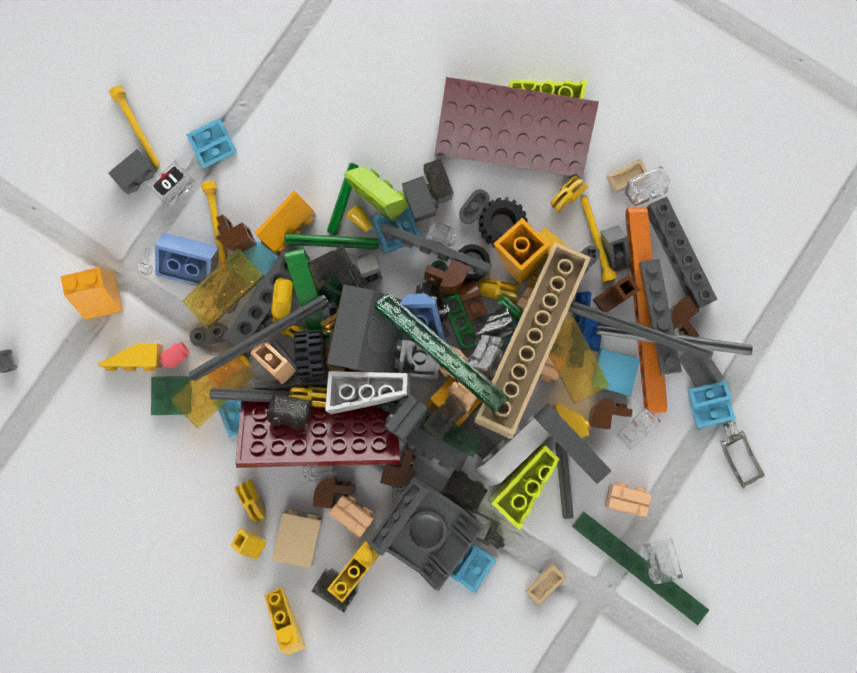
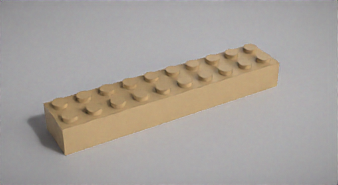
[474,242,591,439]

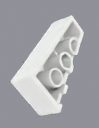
[325,371,411,414]
[475,414,551,487]

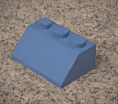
[155,233,219,289]
[398,294,448,356]

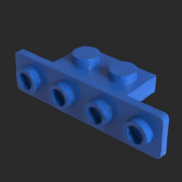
[567,291,603,368]

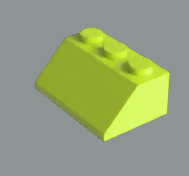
[344,166,408,223]

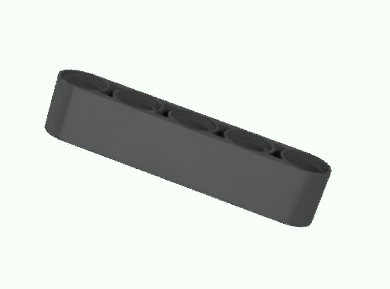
[533,403,612,484]

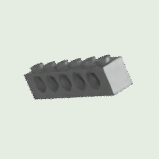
[647,196,718,308]
[223,245,310,345]

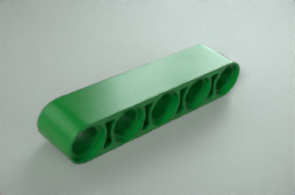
[285,248,331,339]
[431,260,476,350]

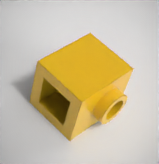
[230,528,267,560]

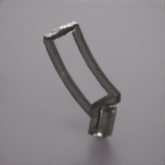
[720,420,765,488]
[451,499,505,549]

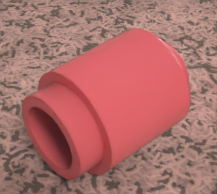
[160,342,190,369]

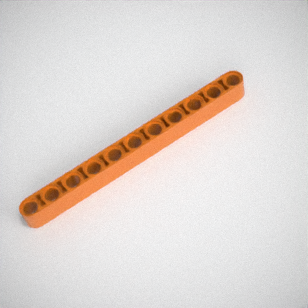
[625,207,667,414]

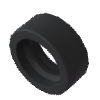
[458,244,490,281]

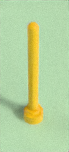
[109,86,160,168]
[201,181,228,271]
[581,196,618,284]

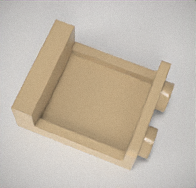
[272,509,323,569]

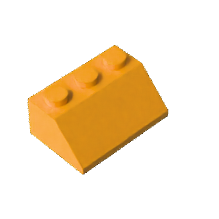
[254,191,316,255]

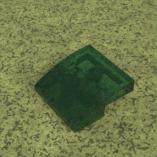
[151,376,192,415]

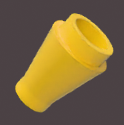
[346,204,373,233]

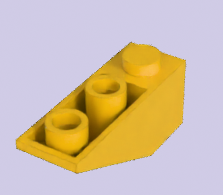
[98,343,163,371]
[327,541,380,603]
[264,587,306,655]

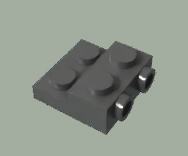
[395,333,442,379]

